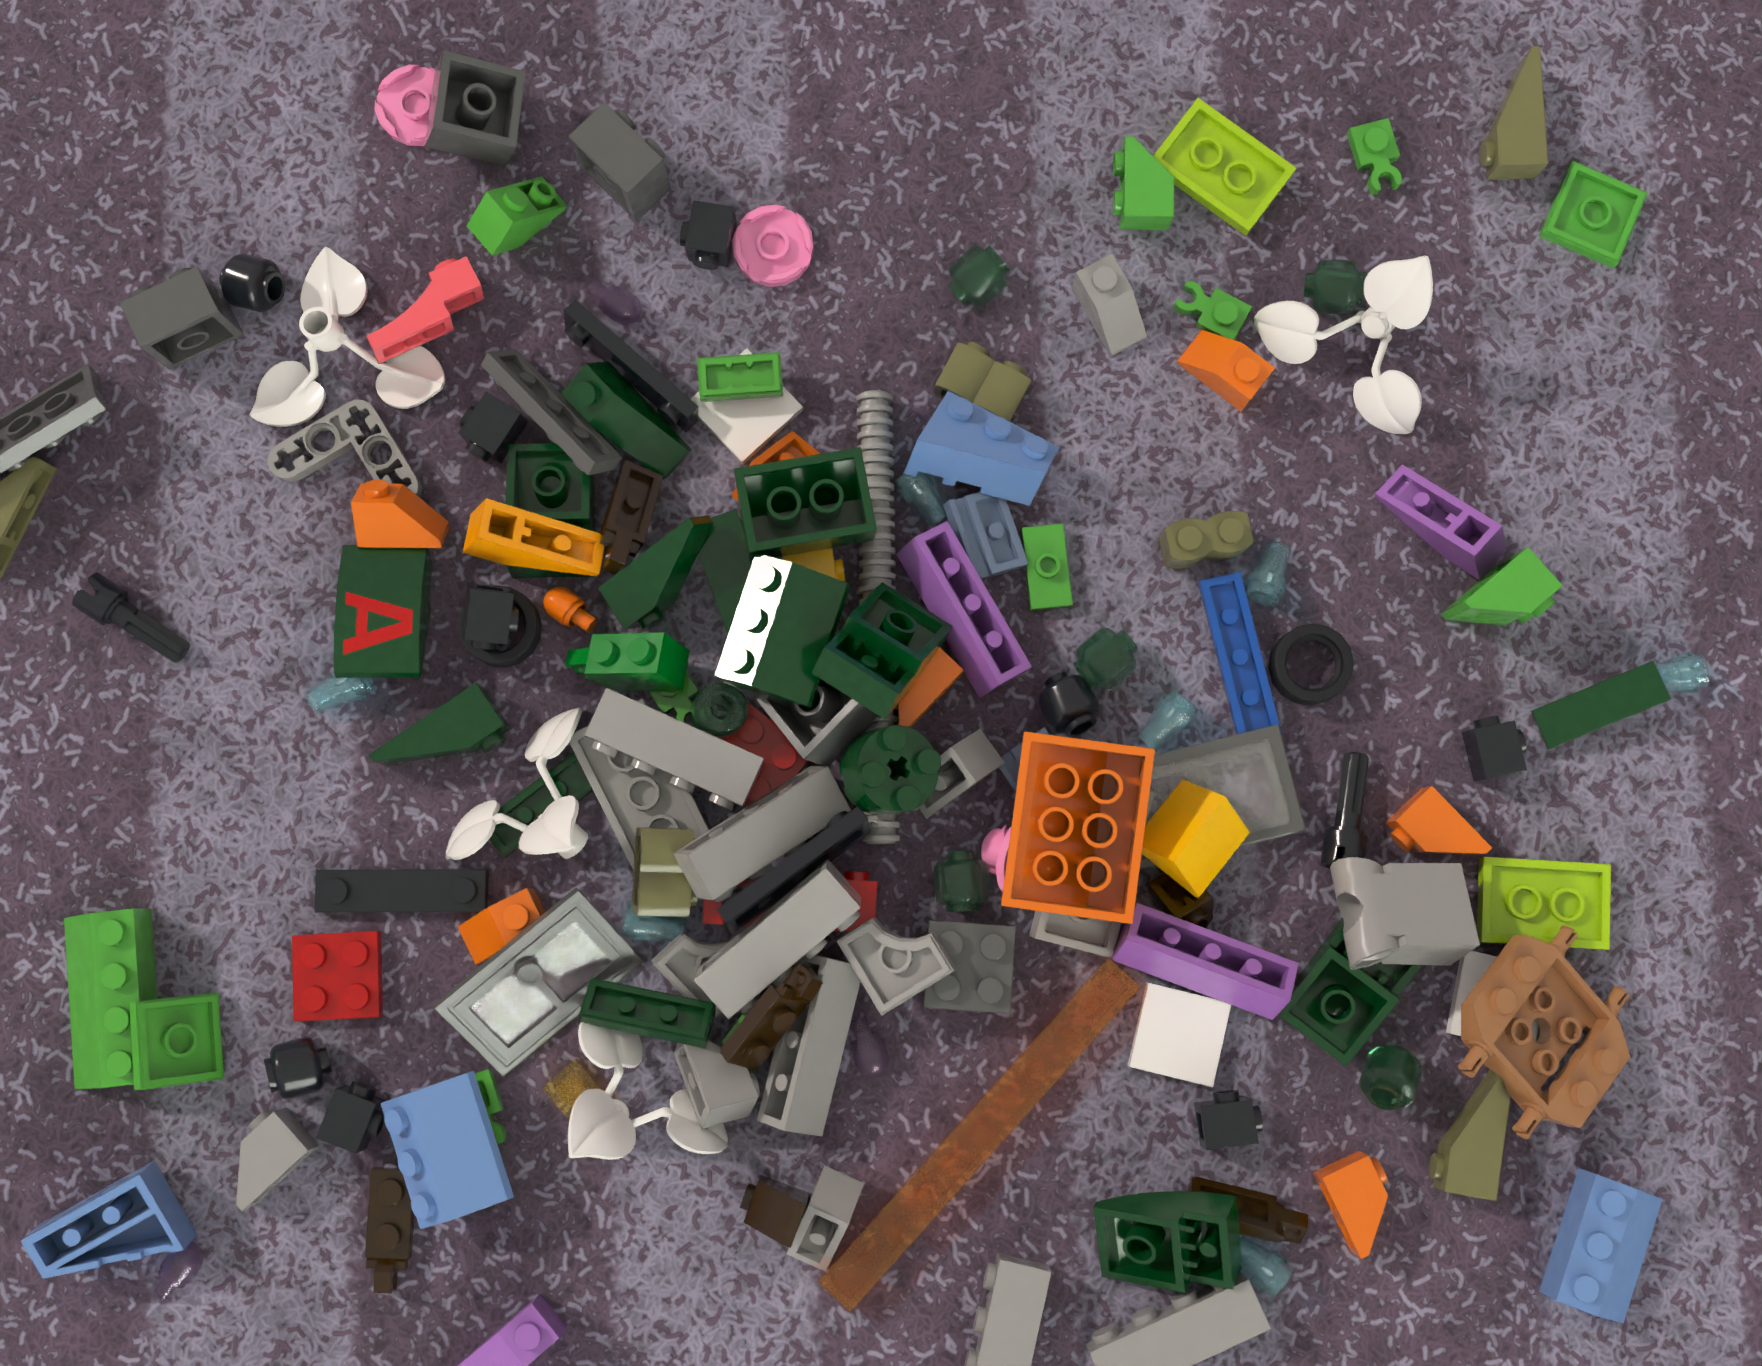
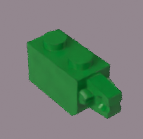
[565,632,690,691]

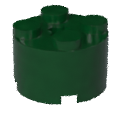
[840,725,941,815]

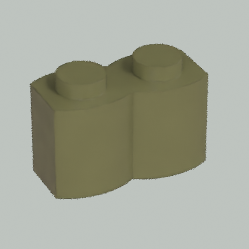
[933,342,1031,422]
[1158,511,1254,569]
[632,827,698,917]

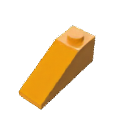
[463,498,604,576]

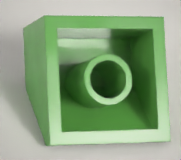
[1441,547,1563,625]

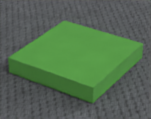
[1538,161,1648,268]
[129,992,224,1090]

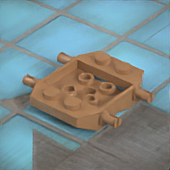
[1458,925,1630,1139]

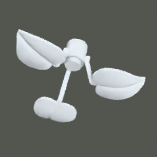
[250,247,445,427]
[1254,256,1433,434]
[445,707,588,861]
[568,1022,728,1160]

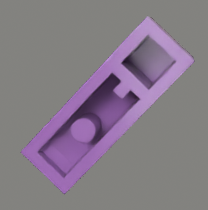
[1375,464,1507,580]
[457,1294,567,1366]

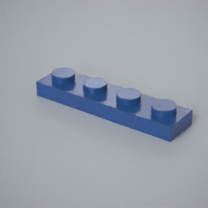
[1198,571,1282,735]

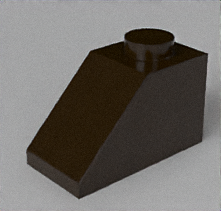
[740,1175,809,1248]

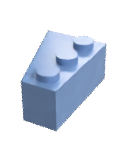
[903,390,1060,506]
[21,1160,197,1279]

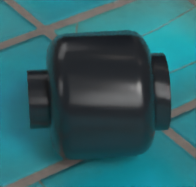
[219,254,285,312]
[1038,672,1101,737]
[264,1037,332,1099]

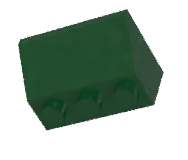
[734,447,877,562]
[715,553,851,708]

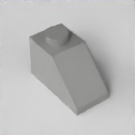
[1071,254,1147,357]
[918,729,1005,819]
[674,1041,760,1129]
[236,1108,319,1211]
[786,1166,864,1272]

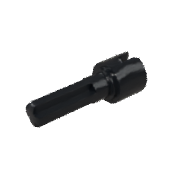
[72,572,190,663]
[1320,752,1369,869]

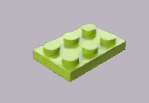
[1153,98,1297,236]
[1477,857,1611,950]

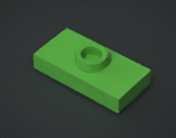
[697,352,784,402]
[1021,523,1073,611]

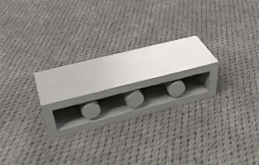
[585,688,765,811]
[673,766,851,902]
[694,859,862,1019]
[757,954,861,1136]
[964,1253,1052,1366]
[1085,1272,1271,1366]

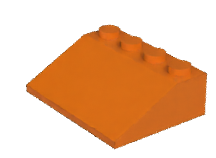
[1001,732,1155,924]

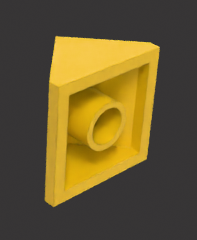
[1142,779,1250,899]

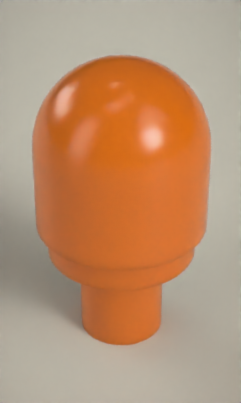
[543,586,598,633]

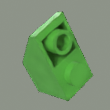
[1112,136,1174,230]
[467,176,567,256]

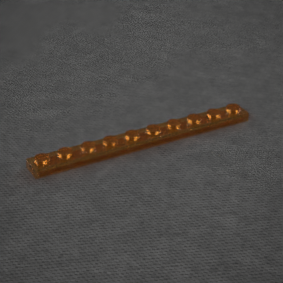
[818,958,1140,1312]

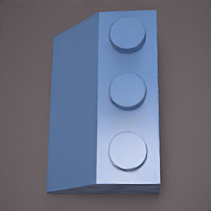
[381,1070,514,1229]
[1539,1168,1662,1324]

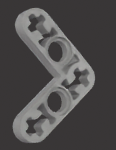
[267,399,422,498]

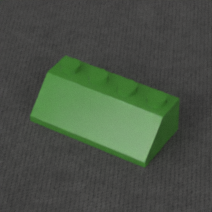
[64,908,157,1089]

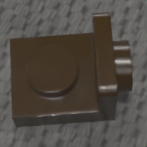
[1148,873,1213,928]

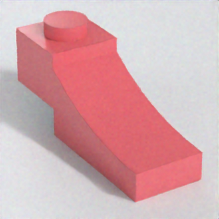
[366,256,484,364]

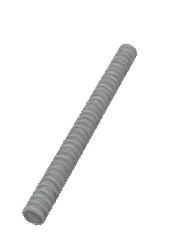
[856,390,900,844]

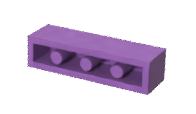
[896,521,1032,698]
[1112,903,1299,1020]

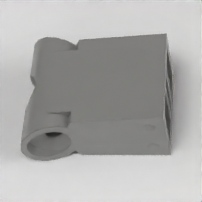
[1330,857,1480,970]

